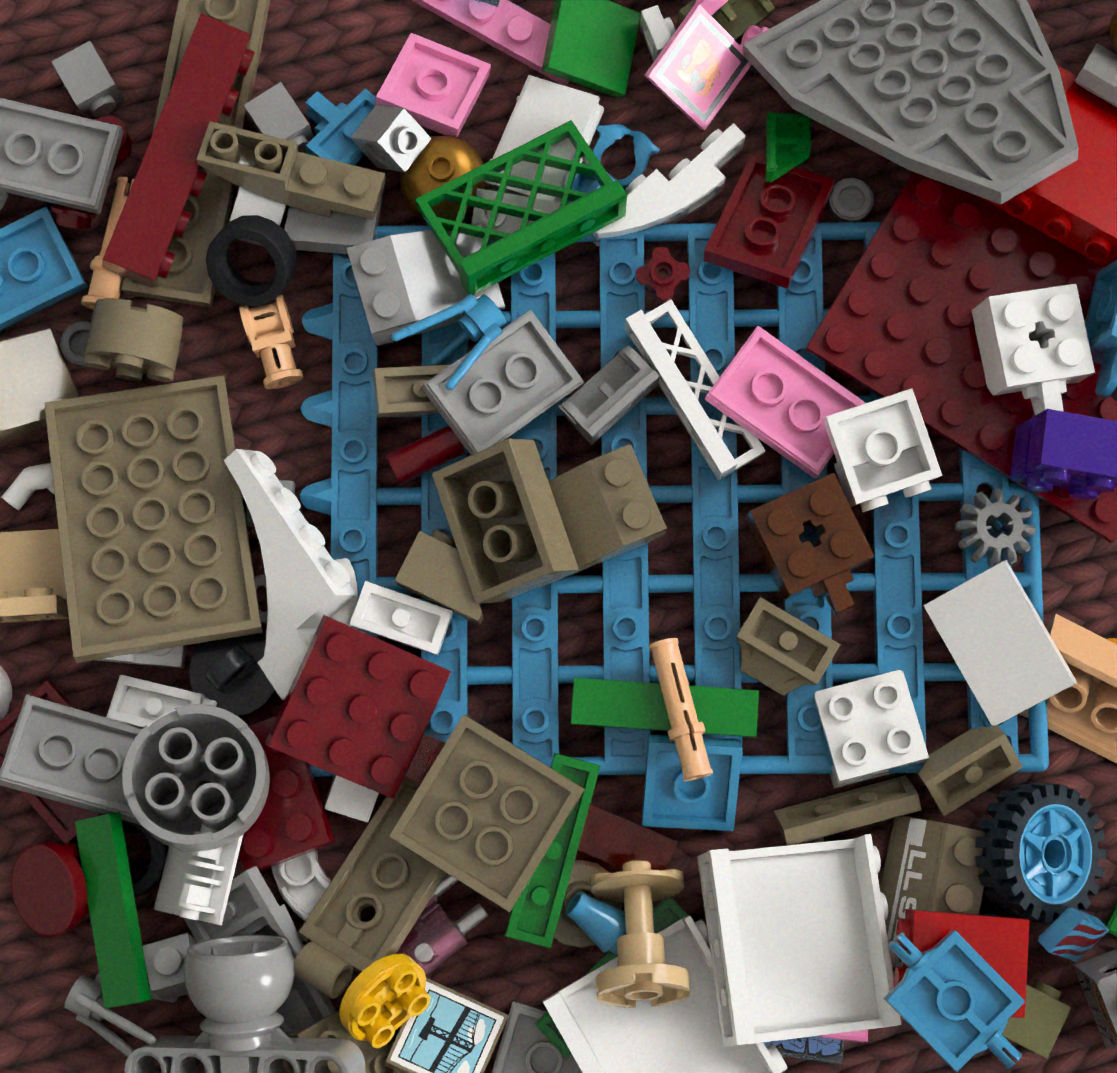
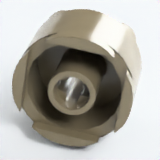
[83,298,183,382]

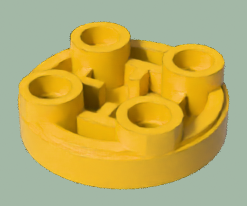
[339,954,431,1048]

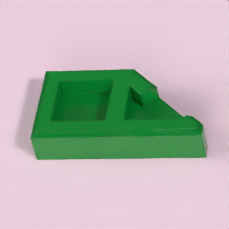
[765,112,811,182]

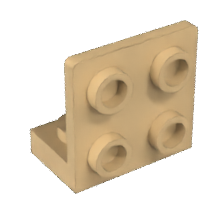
[0,529,69,623]

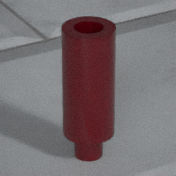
[386,425,466,485]

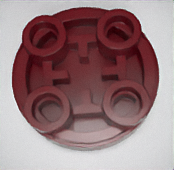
[11,841,89,937]

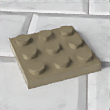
[389,714,585,912]

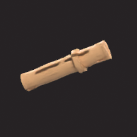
[649,638,713,781]

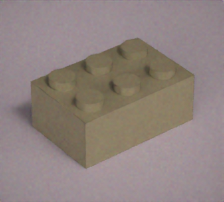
[432,439,579,604]

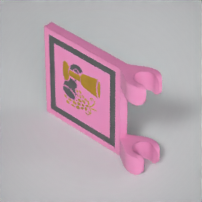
[644,0,769,130]

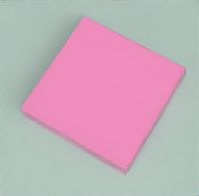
[375,33,491,138]

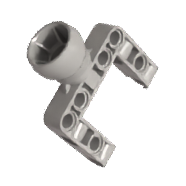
[125,935,366,1073]

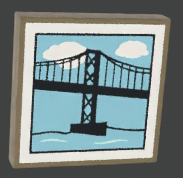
[384,978,509,1073]

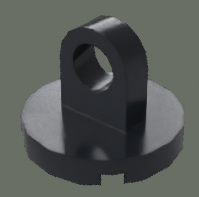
[189,633,276,717]

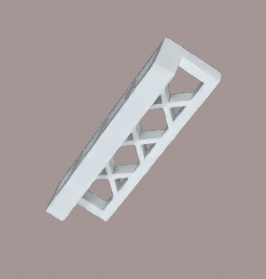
[624,299,766,481]

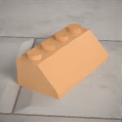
[1019,614,1117,764]

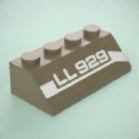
[879,815,986,975]

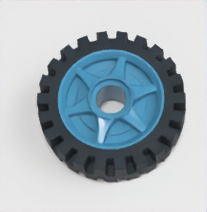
[975,783,1106,924]

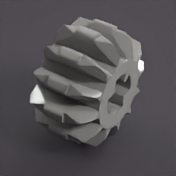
[955,489,1036,568]

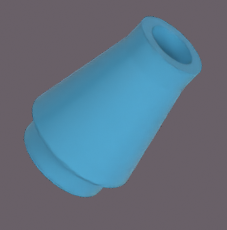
[565,891,626,955]

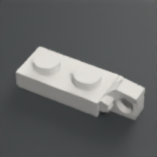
[106,675,217,728]

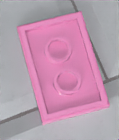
[704,326,866,479]

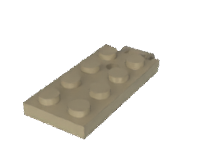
[294,775,447,999]

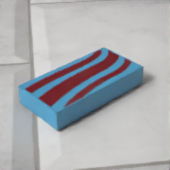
[1038,907,1109,962]

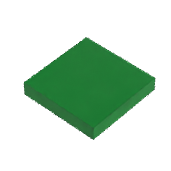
[542,0,641,98]

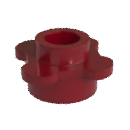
[51,204,96,229]
[636,247,690,300]

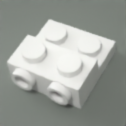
[823,388,943,512]

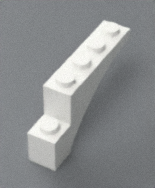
[224,449,357,700]

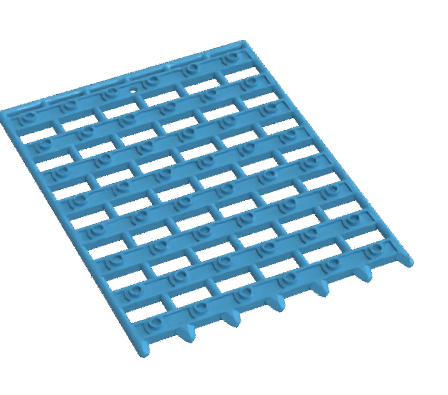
[300,222,1049,777]

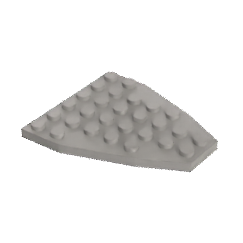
[743,0,1079,204]

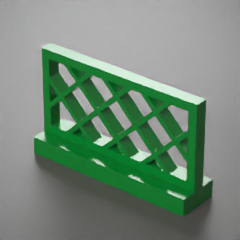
[415,120,627,295]

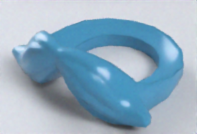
[593,124,660,188]

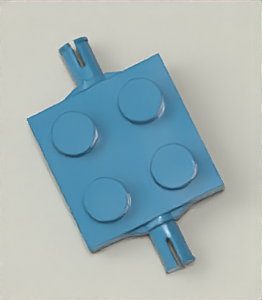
[883,929,1025,1072]

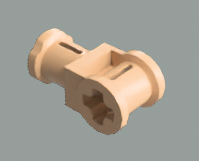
[239,295,303,389]

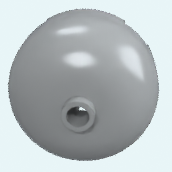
[122,704,270,851]

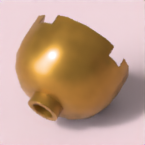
[400,135,488,223]

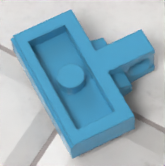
[305,88,376,166]

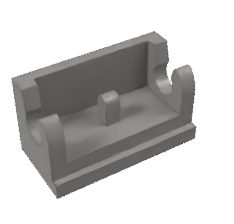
[558,345,660,445]

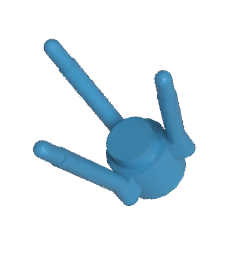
[391,293,506,390]

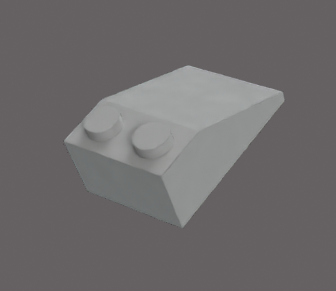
[346,223,505,346]

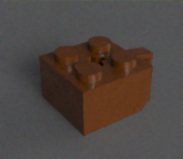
[745,473,874,615]

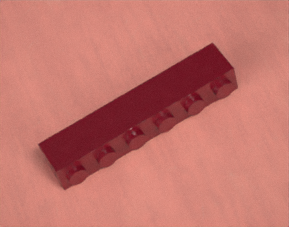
[102,13,255,288]

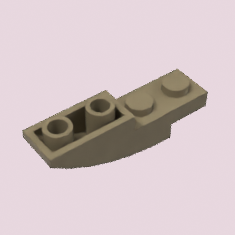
[196,121,385,220]

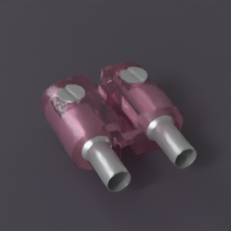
[400,873,489,976]

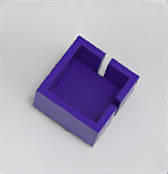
[1010,409,1117,500]

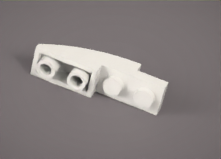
[592,123,746,246]

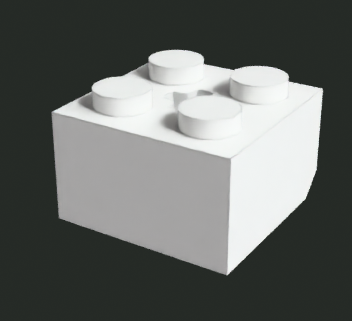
[971,284,1095,416]

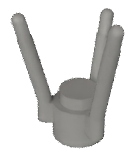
[64,973,178,1057]

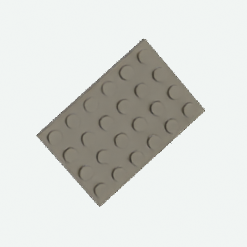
[44,376,263,663]

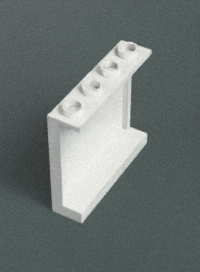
[697,834,901,1047]
[542,915,788,1073]

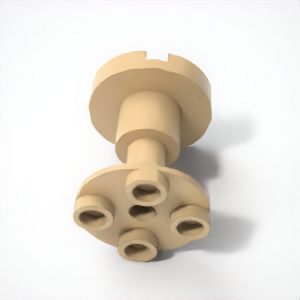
[590,861,691,1008]

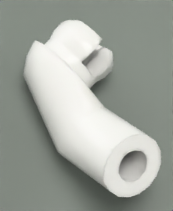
[1,463,55,511]

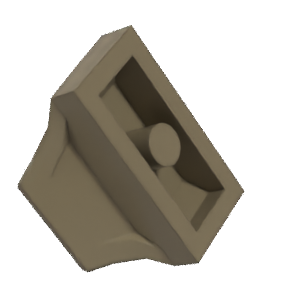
[736,597,841,696]
[918,725,1023,816]

